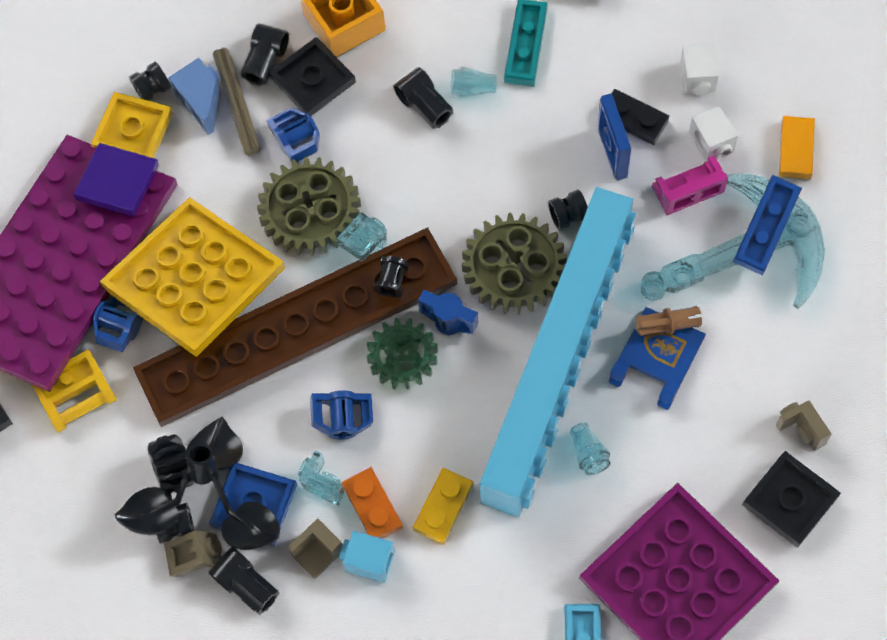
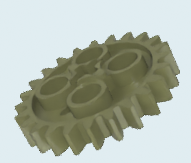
[257,157,361,256]
[462,213,567,315]

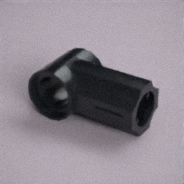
[240,23,289,86]
[393,67,453,128]
[208,547,280,616]

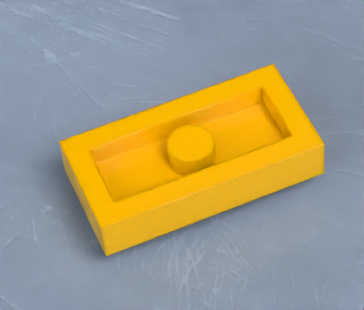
[413,468,474,545]

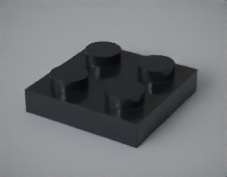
[269,37,356,116]
[742,451,841,548]

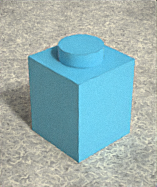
[339,531,395,583]

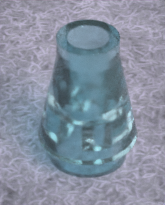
[451,66,497,97]
[570,423,611,475]

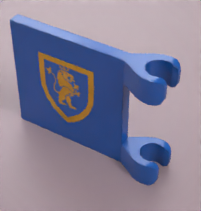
[609,307,706,410]

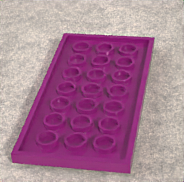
[0,134,178,392]

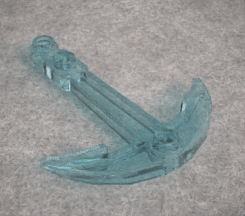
[640,174,825,309]

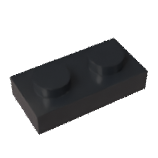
[612,89,670,145]

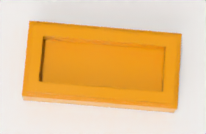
[779,116,815,179]

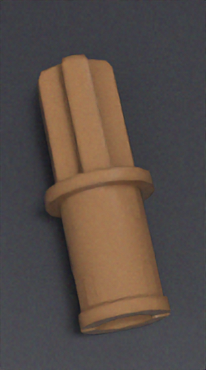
[635,306,702,336]

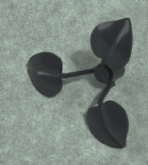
[115,417,280,550]

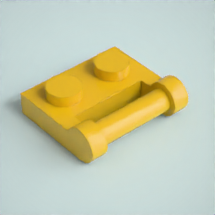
[31,349,117,433]

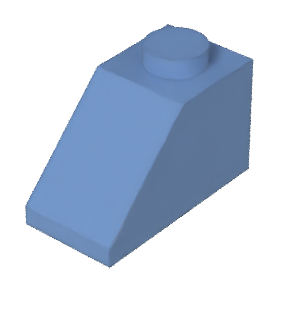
[168,58,221,135]

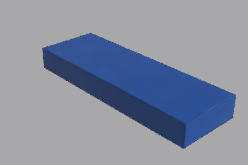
[732,175,802,275]

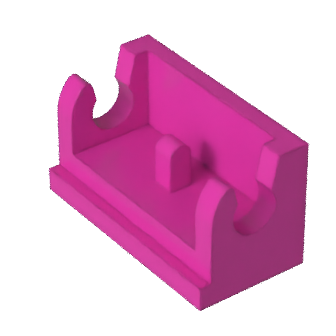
[652,156,728,215]

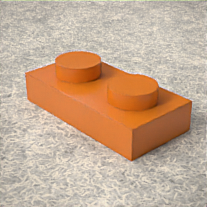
[341,467,403,539]

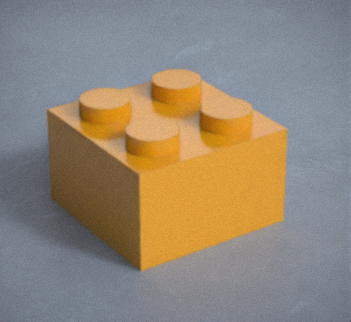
[300,0,386,57]

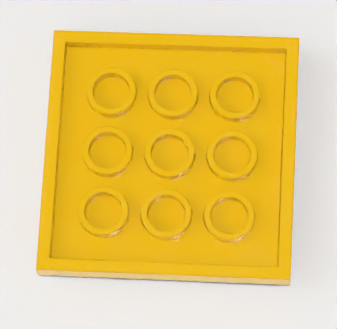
[100,197,285,357]

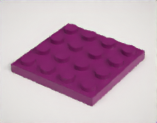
[579,483,780,640]

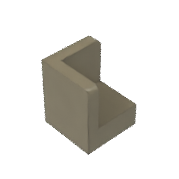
[288,518,343,578]

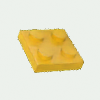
[91,92,173,158]

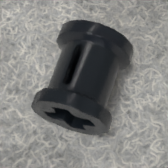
[374,256,409,298]

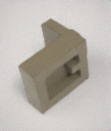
[776,400,832,451]
[164,530,222,577]

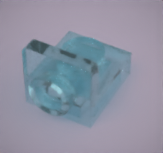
[337,212,387,262]
[298,451,345,506]

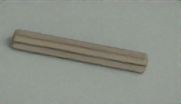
[213,48,261,156]

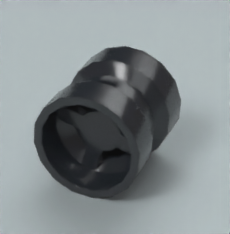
[129,61,171,101]
[548,189,588,230]
[157,502,194,544]

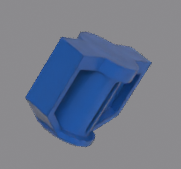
[266,108,320,162]
[418,290,478,335]
[93,297,144,353]
[310,390,373,440]

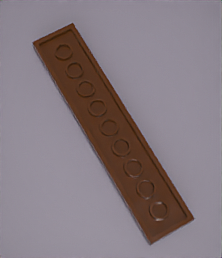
[133,227,458,427]

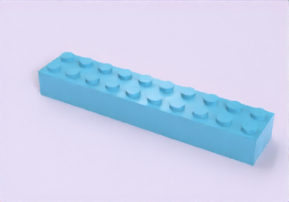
[479,187,637,517]

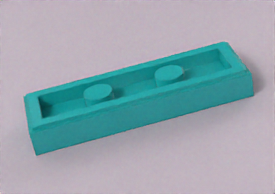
[504,0,548,87]

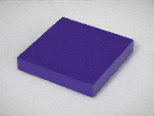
[74,143,159,217]

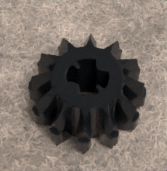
[147,434,194,493]

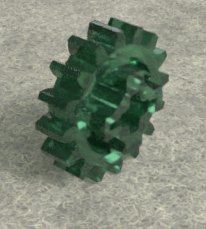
[366,318,438,390]

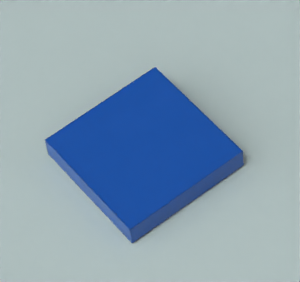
[597,93,631,181]
[209,463,297,547]

